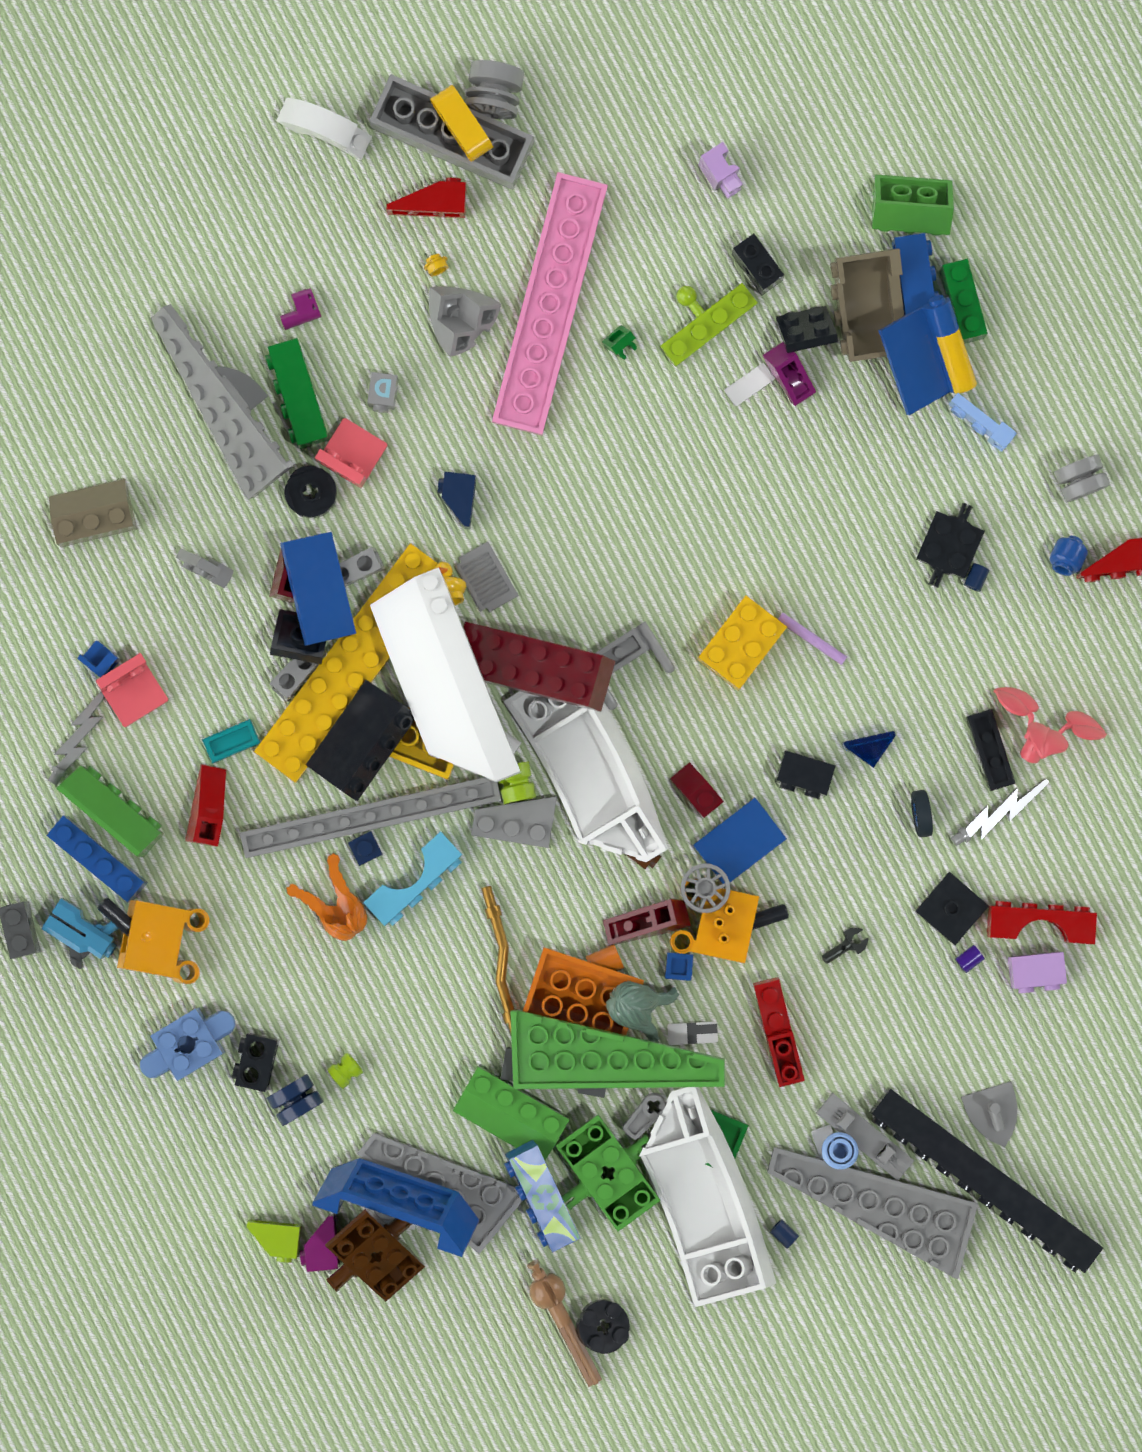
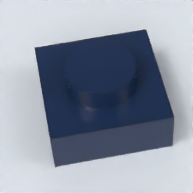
[348,831,383,866]

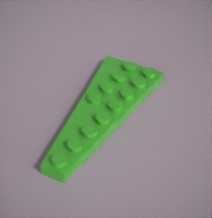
[510,1010,726,1089]

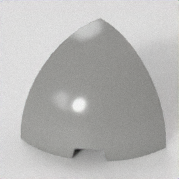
[429,286,501,357]

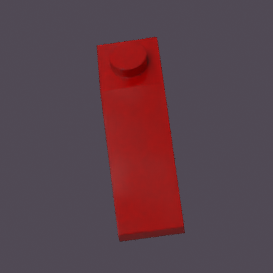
[386,177,467,218]

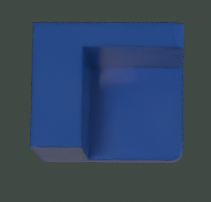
[77,641,121,677]

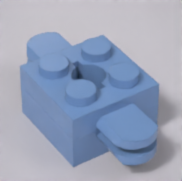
[140,1008,236,1081]

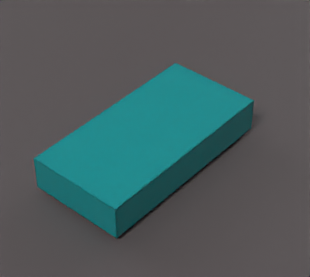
[202,719,261,764]

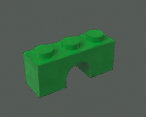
[939,258,988,344]

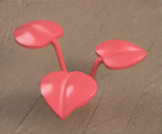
[993,687,1107,763]

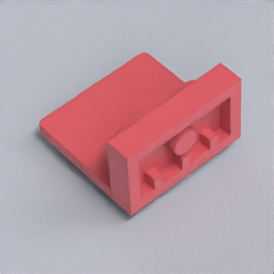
[315,418,388,488]
[96,653,168,727]

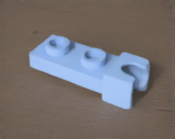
[948,393,1017,452]

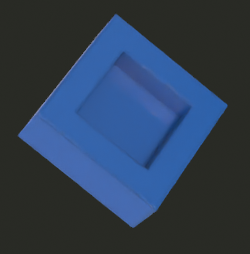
[665,952,694,981]

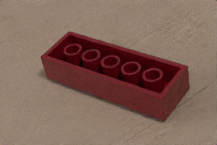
[463,621,616,712]

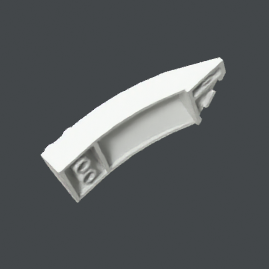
[504,691,668,862]

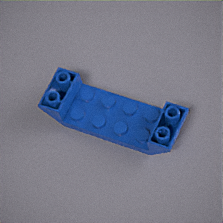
[312,1158,479,1257]

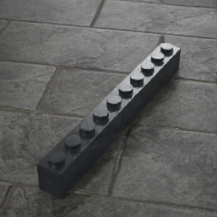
[869,1087,1103,1273]

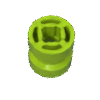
[327,1052,364,1089]

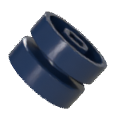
[266,1074,324,1127]

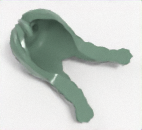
[606,981,679,1043]

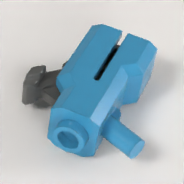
[42,898,119,969]

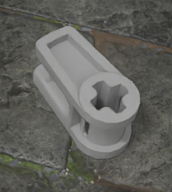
[623,1093,666,1140]

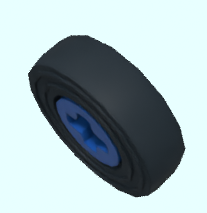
[911,790,933,837]

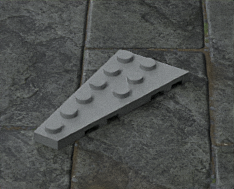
[357,1132,522,1254]

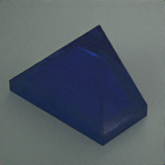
[841,731,896,768]

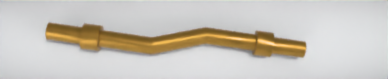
[481,886,517,1033]

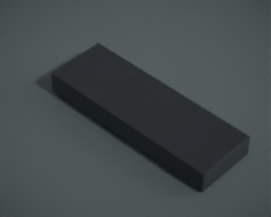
[966,709,1016,791]

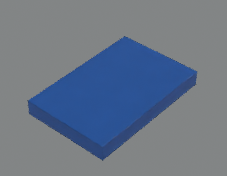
[693,798,787,884]

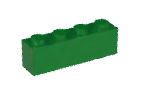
[265,338,330,449]

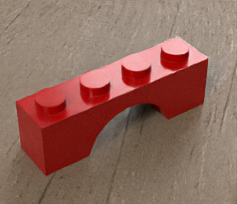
[987,901,1097,944]

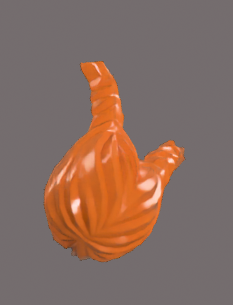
[286,853,367,941]

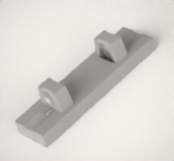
[816,1093,914,1181]

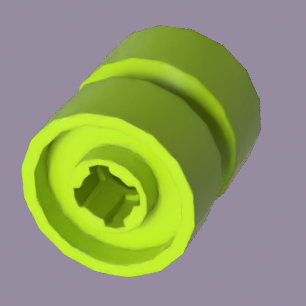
[499,761,536,804]

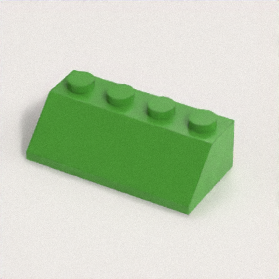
[56,766,164,857]
[453,1065,570,1160]

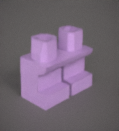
[698,142,743,199]

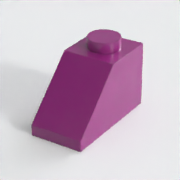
[300,1213,340,1272]

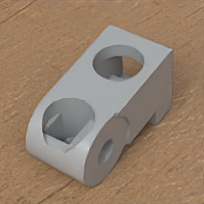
[339,547,386,587]
[270,659,318,703]

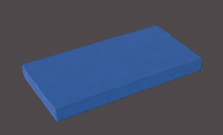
[280,532,356,646]

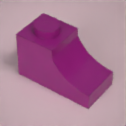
[762,342,816,406]

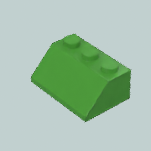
[872,174,954,236]

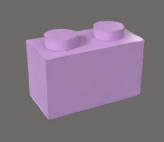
[1008,952,1067,993]

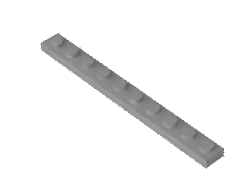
[240,777,501,858]

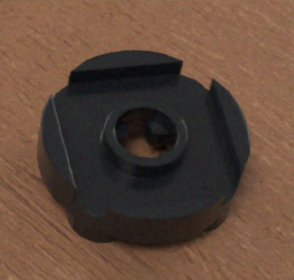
[284,465,337,518]
[576,1300,630,1354]

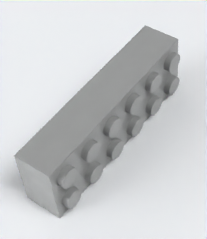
[369,74,534,190]

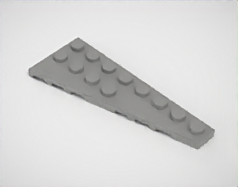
[151,304,293,500]
[767,1147,978,1279]

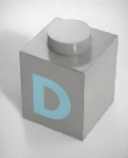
[367,372,399,413]

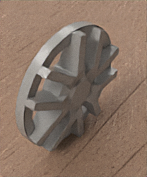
[681,863,730,913]

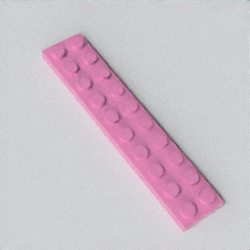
[492,172,608,436]

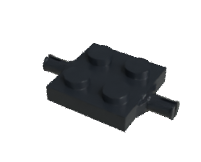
[916,503,985,588]

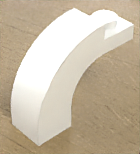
[276,98,372,160]

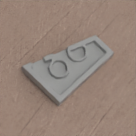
[471,796,557,848]

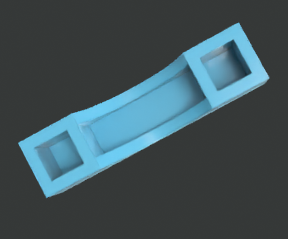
[363,831,463,926]

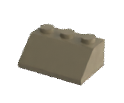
[49,479,137,548]

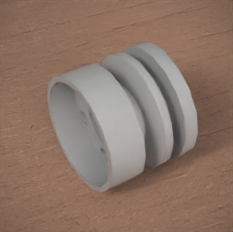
[464,60,524,119]

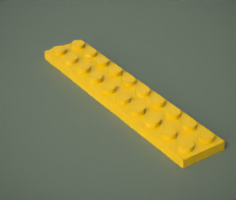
[254,543,452,783]

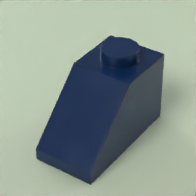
[437,472,477,530]

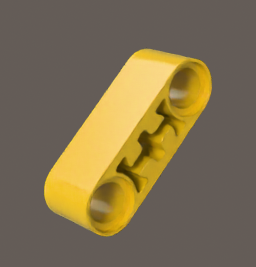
[430,85,494,162]

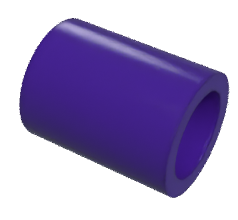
[955,945,985,973]

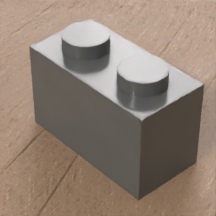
[0,901,41,959]

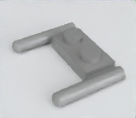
[596,621,675,710]

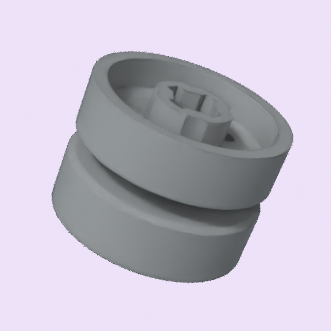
[1054,454,1110,503]

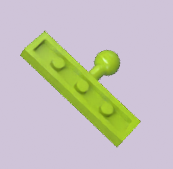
[660,283,758,367]

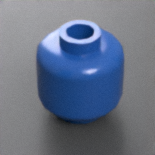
[1049,535,1088,576]

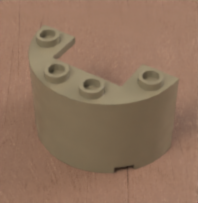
[830,248,904,362]

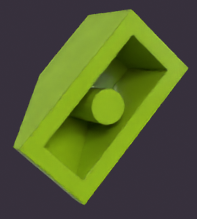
[247,1219,302,1263]

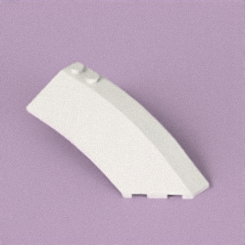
[370,567,521,782]
[639,1087,777,1307]

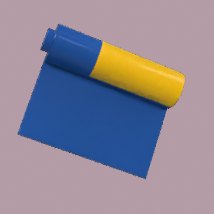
[878,295,977,415]

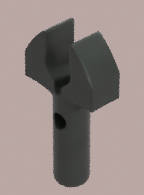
[822,928,869,964]

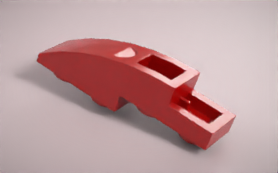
[753,977,805,1088]

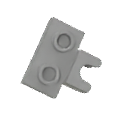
[176,549,234,588]

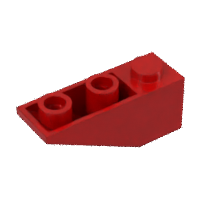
[1076,538,1142,583]
[185,764,226,847]

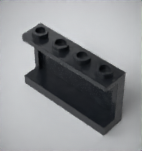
[306,680,415,801]

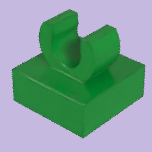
[602,325,637,360]

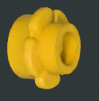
[424,254,449,277]

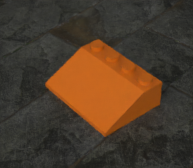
[523,947,644,1035]

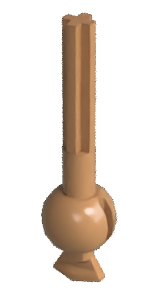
[527,1259,602,1387]

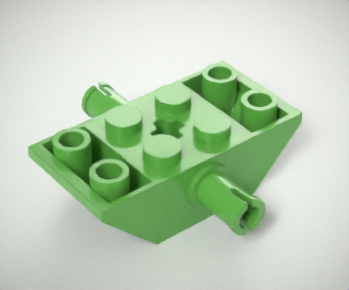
[555,1114,661,1232]

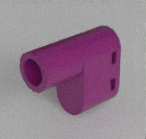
[280,288,321,330]

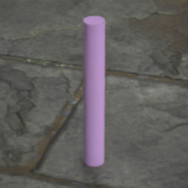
[778,613,847,665]

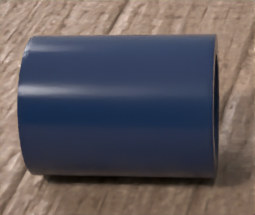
[964,563,990,592]
[769,1219,799,1249]

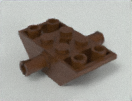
[325,1209,425,1302]

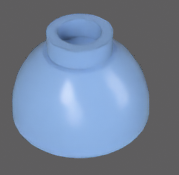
[822,1132,858,1169]

